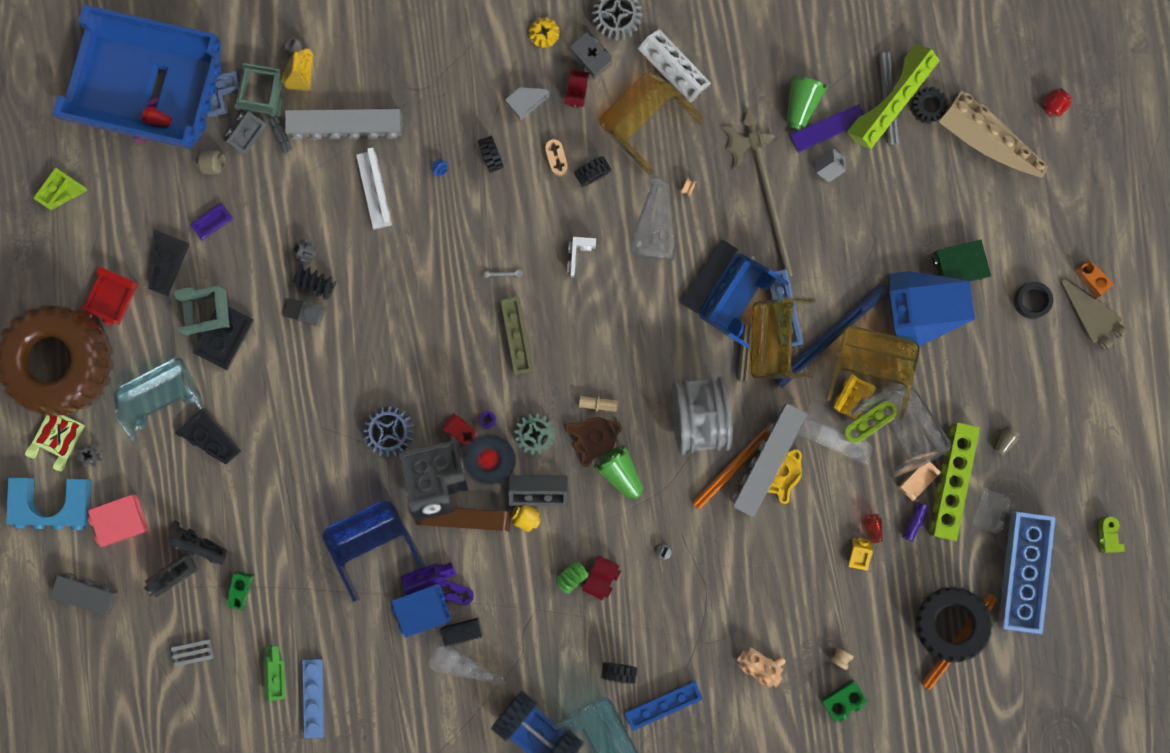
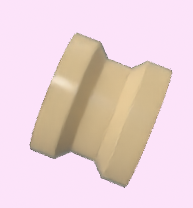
[830,647,854,670]

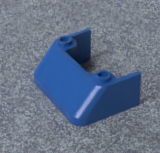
[699,253,789,348]

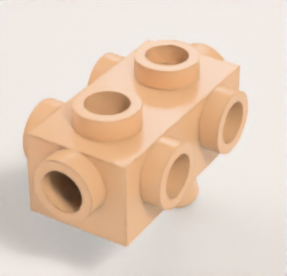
[737,647,785,688]

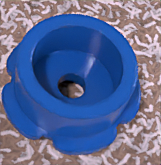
[430,158,448,176]

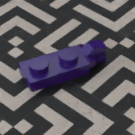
[401,562,456,595]

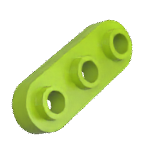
[845,401,897,444]

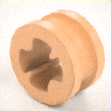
[681,178,696,197]

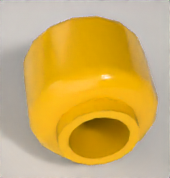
[511,505,541,532]

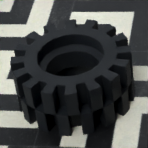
[911,87,948,124]
[478,135,504,173]
[574,156,611,187]
[601,662,638,684]

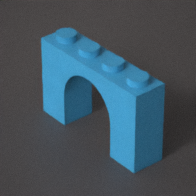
[6,478,92,530]

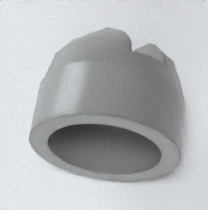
[285,37,302,54]
[656,544,672,560]

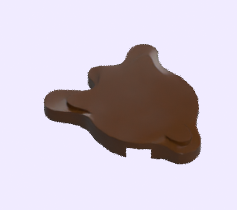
[565,417,622,467]

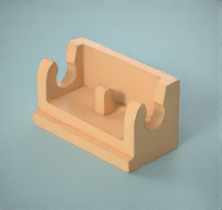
[897,459,940,502]

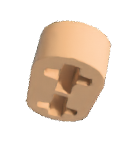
[546,139,568,176]

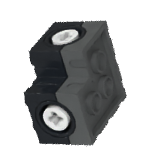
[399,440,468,521]

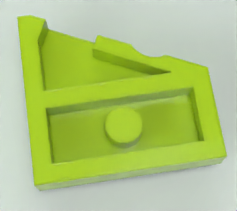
[34,167,87,210]

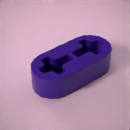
[440,581,474,605]

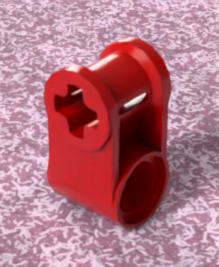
[441,412,478,446]

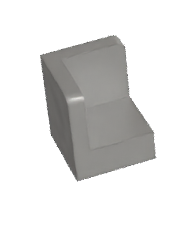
[815,148,846,182]

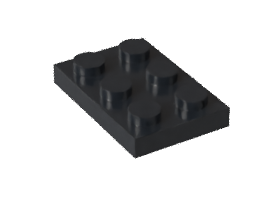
[193,307,254,371]

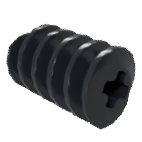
[293,264,337,300]

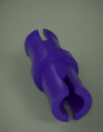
[902,502,929,542]

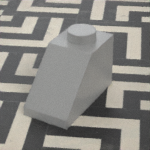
[505,87,549,121]

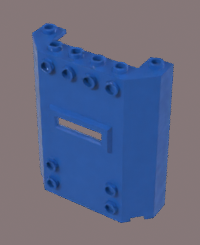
[52,5,221,150]

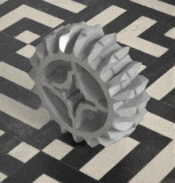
[591,0,642,41]

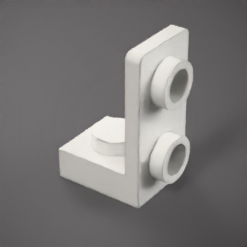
[567,237,596,277]

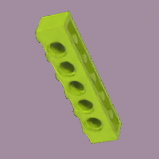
[928,423,980,541]

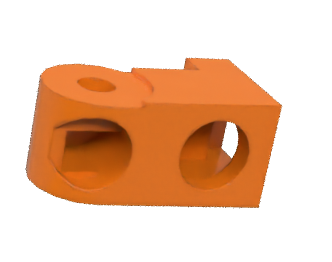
[1076,260,1114,299]

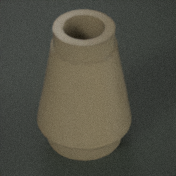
[994,426,1020,456]

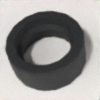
[1014,282,1054,319]

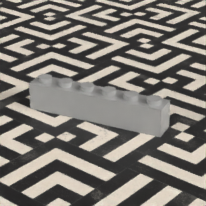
[285,109,402,140]
[731,403,807,517]

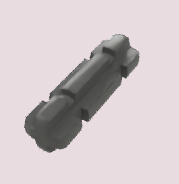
[269,116,292,153]

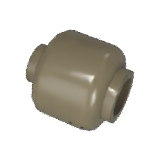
[196,150,226,174]

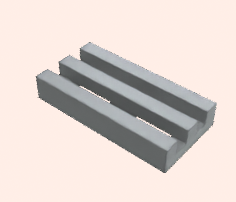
[171,639,214,667]

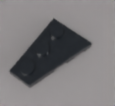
[148,230,190,296]
[175,408,242,465]

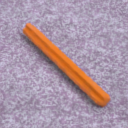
[692,422,772,509]
[921,593,998,690]

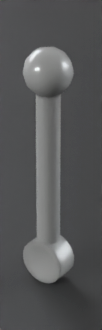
[483,269,522,278]

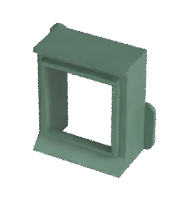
[234,63,283,118]
[174,286,229,336]

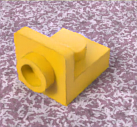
[848,538,873,571]

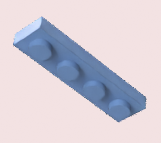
[770,270,804,349]
[302,659,325,738]

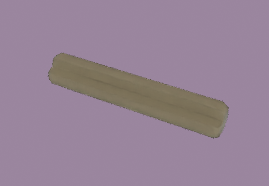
[738,325,753,382]

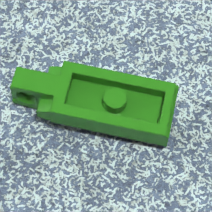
[263,645,286,701]

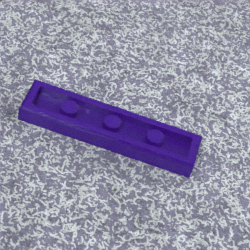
[790,104,864,153]

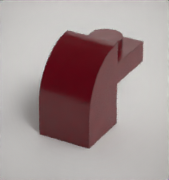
[564,69,589,108]

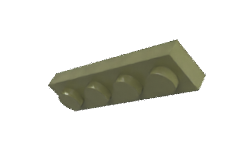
[501,297,533,375]

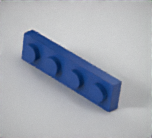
[624,681,703,731]

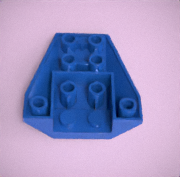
[890,271,975,349]

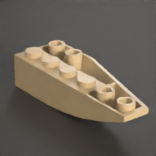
[939,90,1048,178]

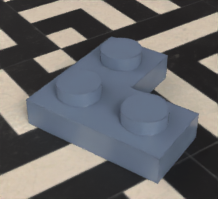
[207,71,240,118]

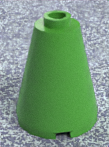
[787,74,828,129]
[594,445,643,500]

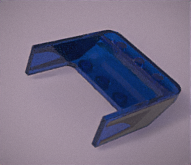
[323,500,426,602]

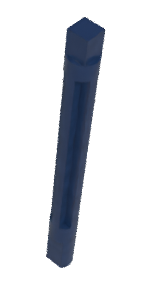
[774,284,888,388]

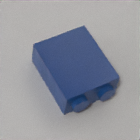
[392,583,452,638]

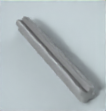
[879,52,899,145]

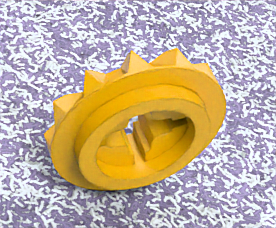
[529,17,559,48]

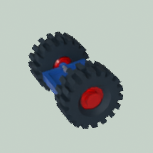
[463,434,516,484]
[491,690,584,753]

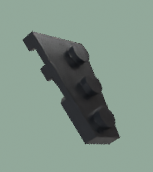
[167,520,227,565]

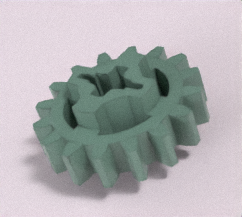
[514,414,556,455]

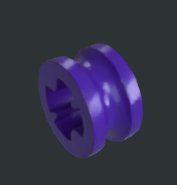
[479,411,496,428]

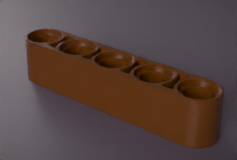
[415,508,511,531]

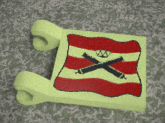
[25,415,85,472]

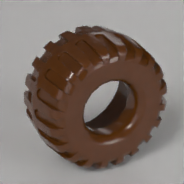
[0,306,114,416]

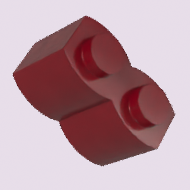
[582,555,621,601]

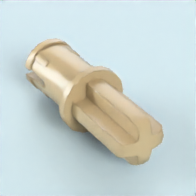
[579,396,618,412]

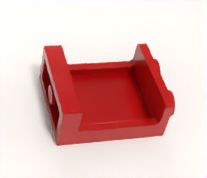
[80,266,139,326]

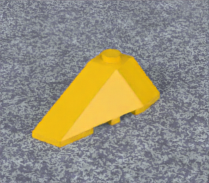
[282,48,313,91]

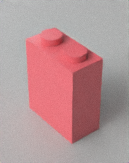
[88,495,149,547]

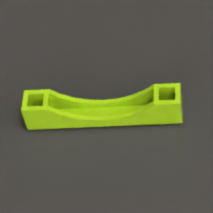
[847,44,940,149]

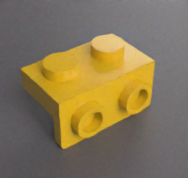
[834,374,876,420]

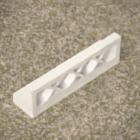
[638,29,711,103]
[356,147,392,229]

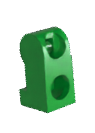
[227,571,255,611]

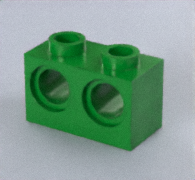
[820,679,868,722]

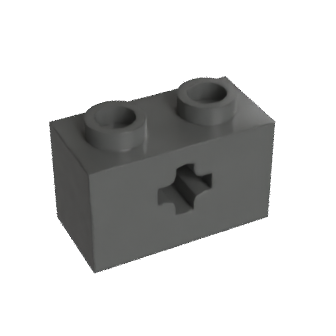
[570,32,612,79]

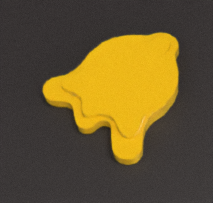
[768,449,802,504]

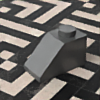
[283,298,325,328]

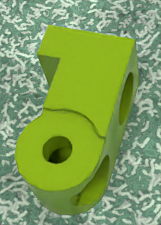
[1098,517,1125,553]

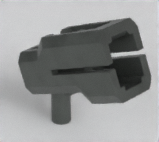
[144,553,198,598]

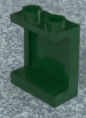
[932,239,991,282]

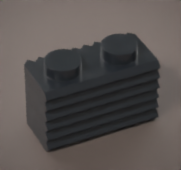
[440,617,483,647]

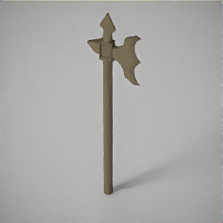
[721,110,793,278]

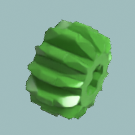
[555,562,588,593]

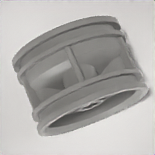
[672,377,732,455]

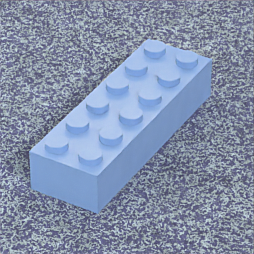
[998,512,1056,634]

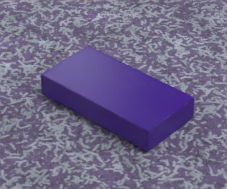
[190,203,233,241]

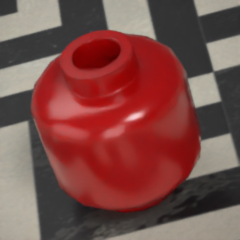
[1042,88,1072,117]

